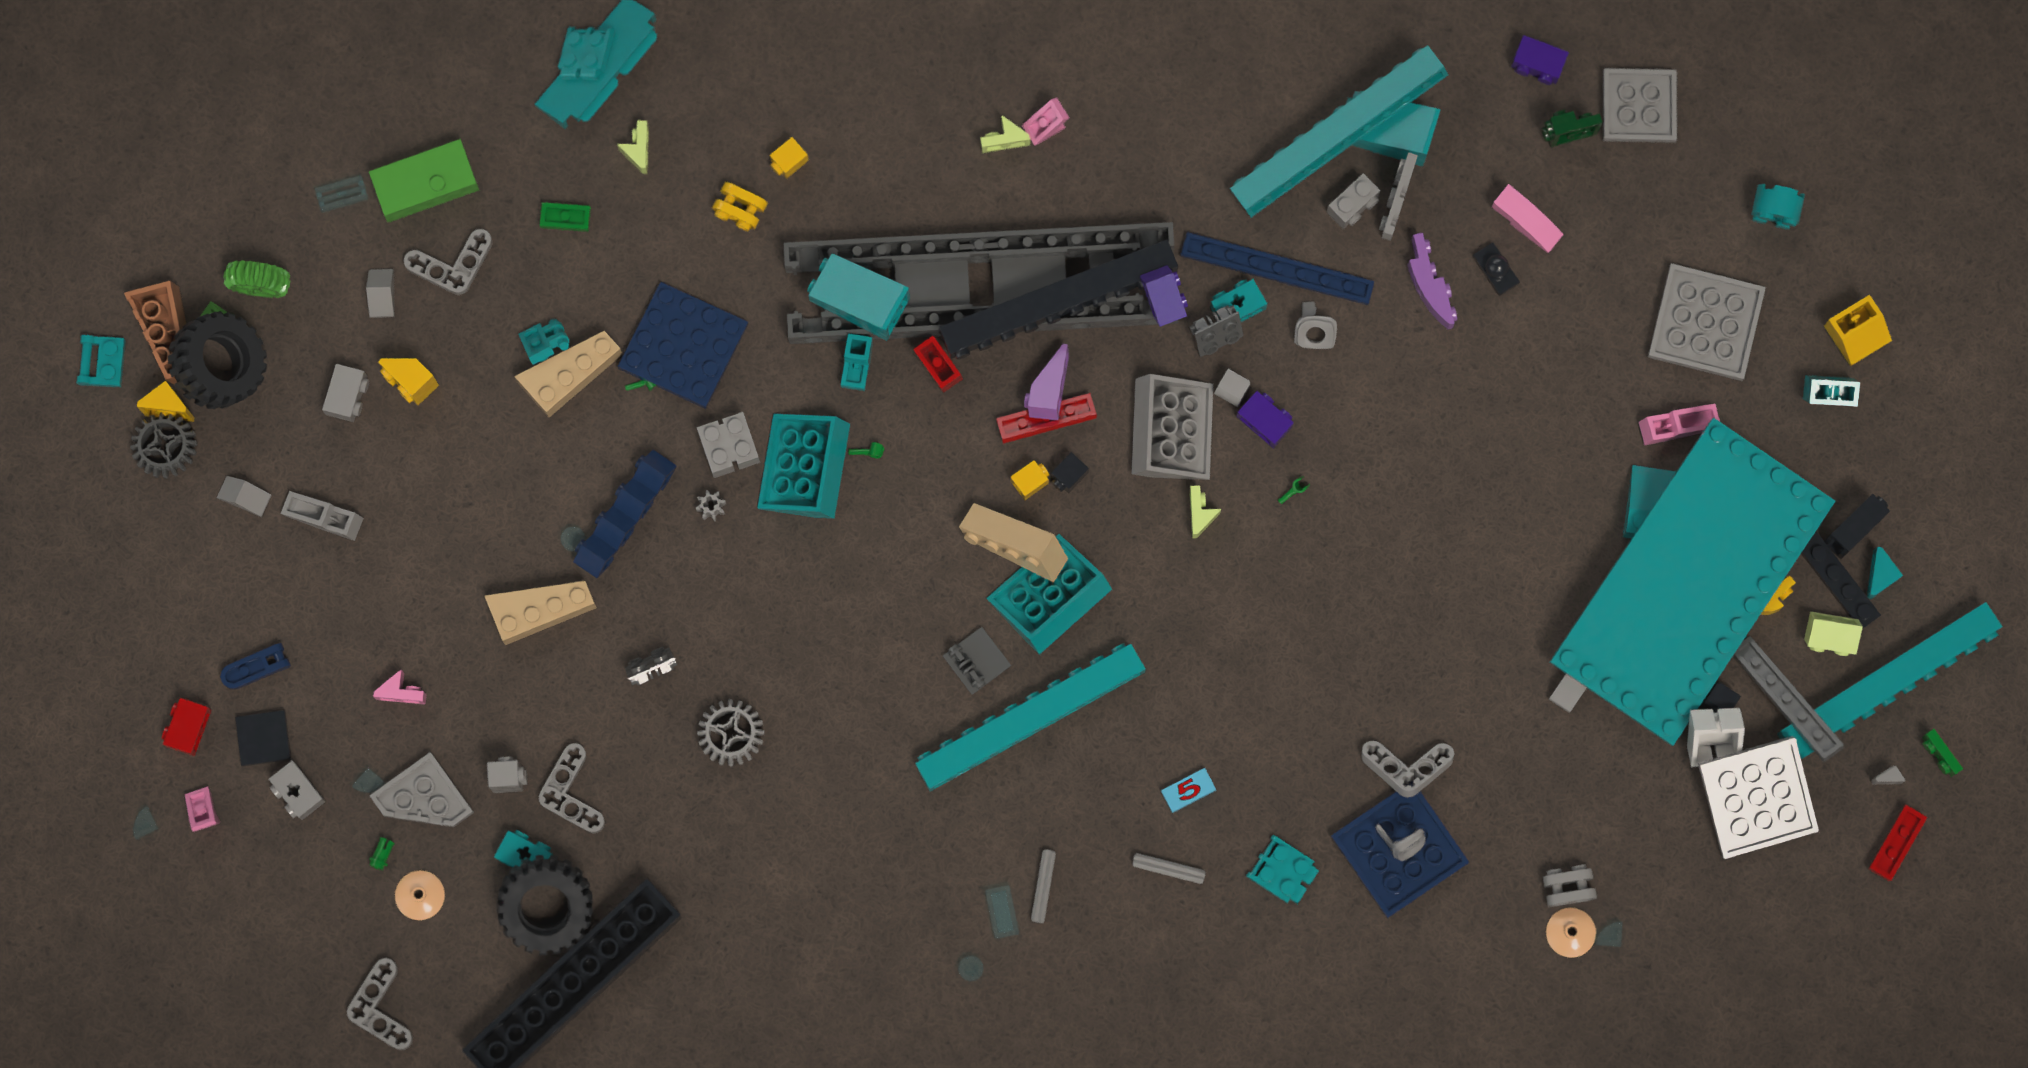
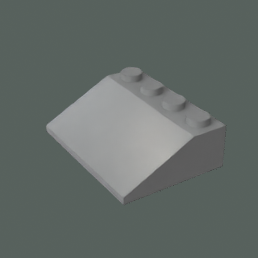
[1132,374,1213,480]

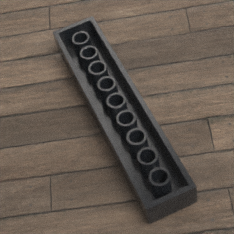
[462,879,683,1068]

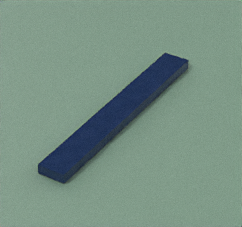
[1181,232,1375,305]

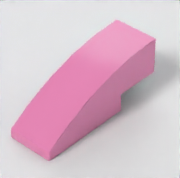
[1492,184,1563,253]
[1639,404,1720,445]

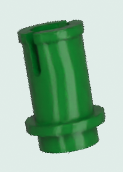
[369,837,395,871]

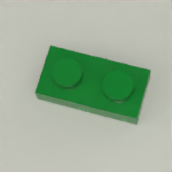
[540,202,591,232]
[1922,729,1963,777]

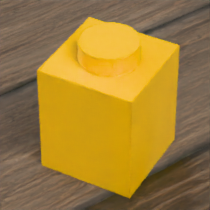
[770,137,809,179]
[1010,460,1049,500]

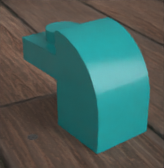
[841,334,873,391]

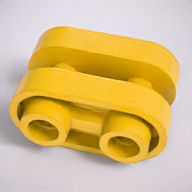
[712,182,768,231]

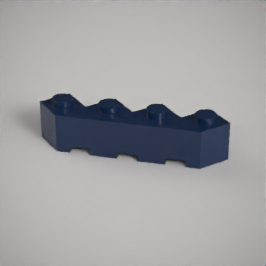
[573,450,677,578]

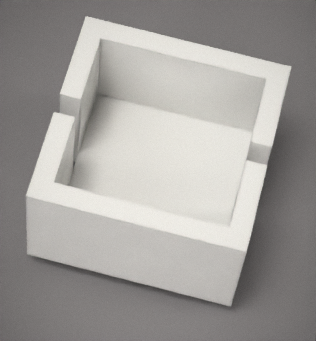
[1687,708,1744,767]

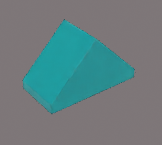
[1867,547,1903,599]

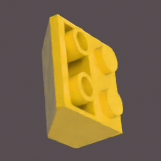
[1824,295,1892,366]
[378,358,439,405]

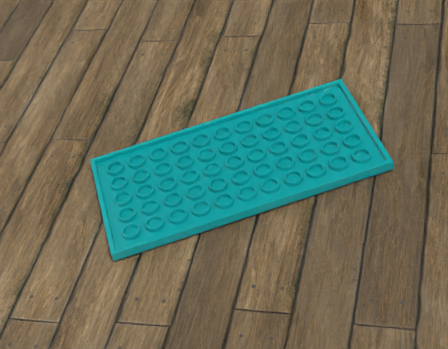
[1549,418,1835,746]

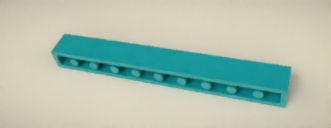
[1230,45,1448,217]
[1777,602,2003,759]
[915,643,1146,792]

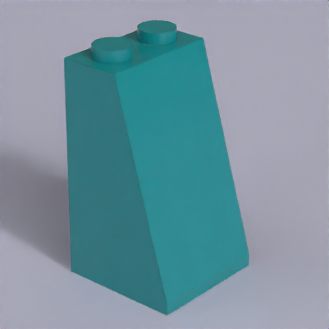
[1346,91,1441,167]
[807,253,910,341]

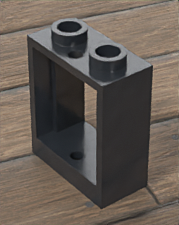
[1824,494,1890,560]

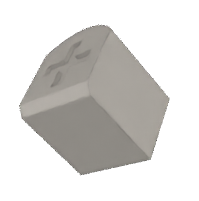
[1214,369,1250,407]

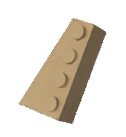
[514,331,623,417]
[959,503,1068,583]
[485,581,597,645]

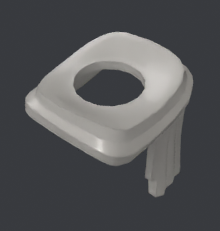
[1294,301,1337,349]
[1376,824,1425,861]

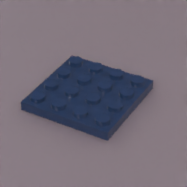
[618,282,748,409]
[1331,781,1469,919]

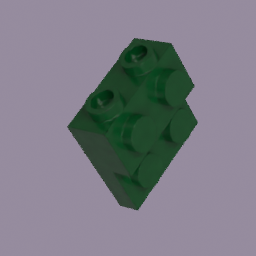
[1542,110,1603,147]

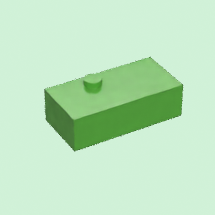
[369,139,479,222]

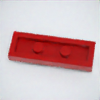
[1868,805,1927,882]

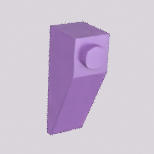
[1024,344,1069,420]

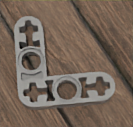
[404,229,492,295]
[1361,741,1454,797]
[539,743,605,833]
[347,958,413,1050]

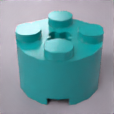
[1751,184,1805,229]

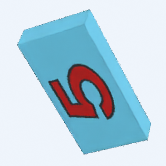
[1161,768,1216,813]

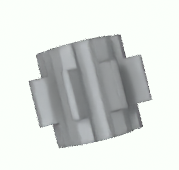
[696,490,726,521]

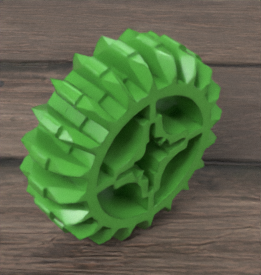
[224,260,290,298]

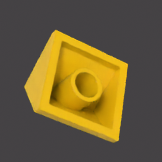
[137,381,194,422]

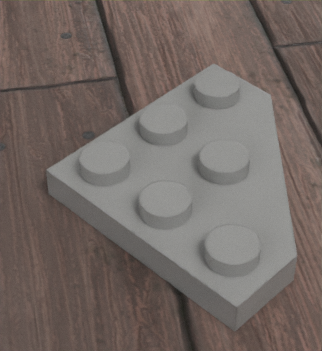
[1379,152,1418,241]
[369,752,474,827]

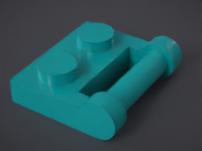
[76,335,126,387]

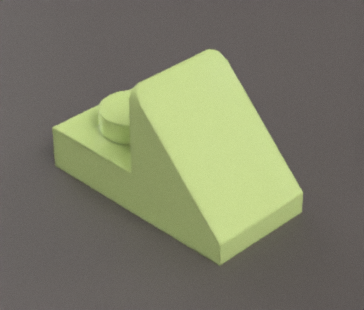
[981,116,1030,153]
[617,121,649,174]
[1190,486,1221,538]

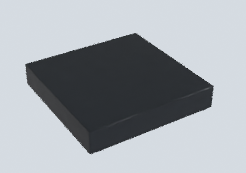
[235,710,291,767]

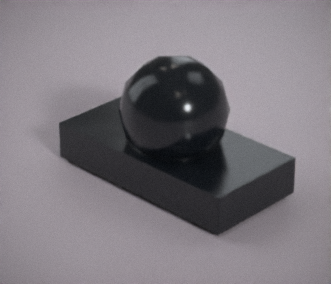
[1472,242,1520,296]

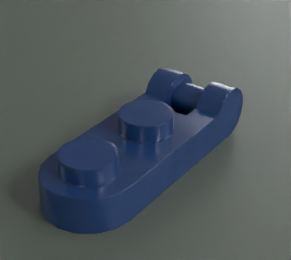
[220,643,291,690]

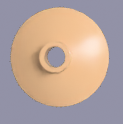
[395,871,445,920]
[1546,908,1596,957]

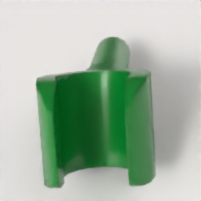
[625,380,656,391]
[849,442,884,459]
[1278,476,1310,504]

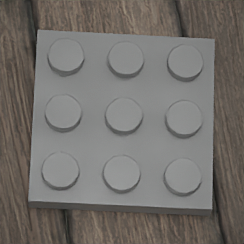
[1603,68,1677,142]

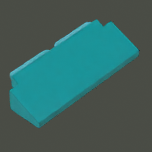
[535,0,657,129]

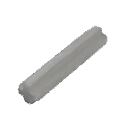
[1031,850,1056,923]
[1133,853,1205,884]

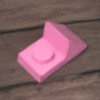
[1022,98,1069,146]
[373,670,426,704]
[185,787,220,831]

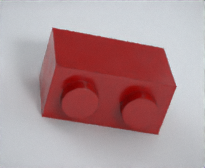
[913,336,963,393]
[162,698,212,757]

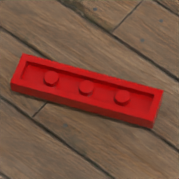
[996,393,1097,444]

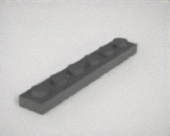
[1733,636,1844,762]

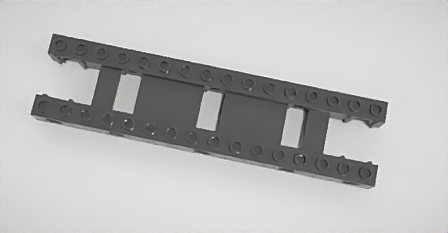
[784,222,1178,344]

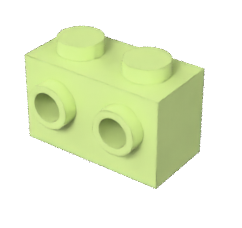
[1804,612,1863,656]

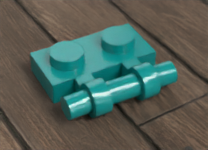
[518,319,569,365]

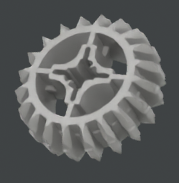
[697,699,764,767]

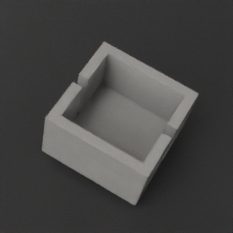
[697,412,760,478]

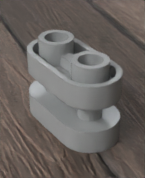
[1543,865,1597,907]

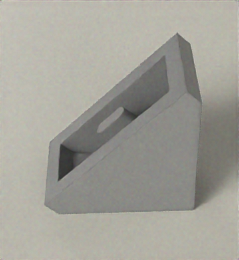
[366,269,394,318]
[217,476,272,517]

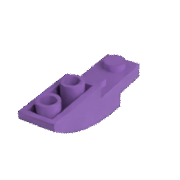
[1408,233,1457,329]

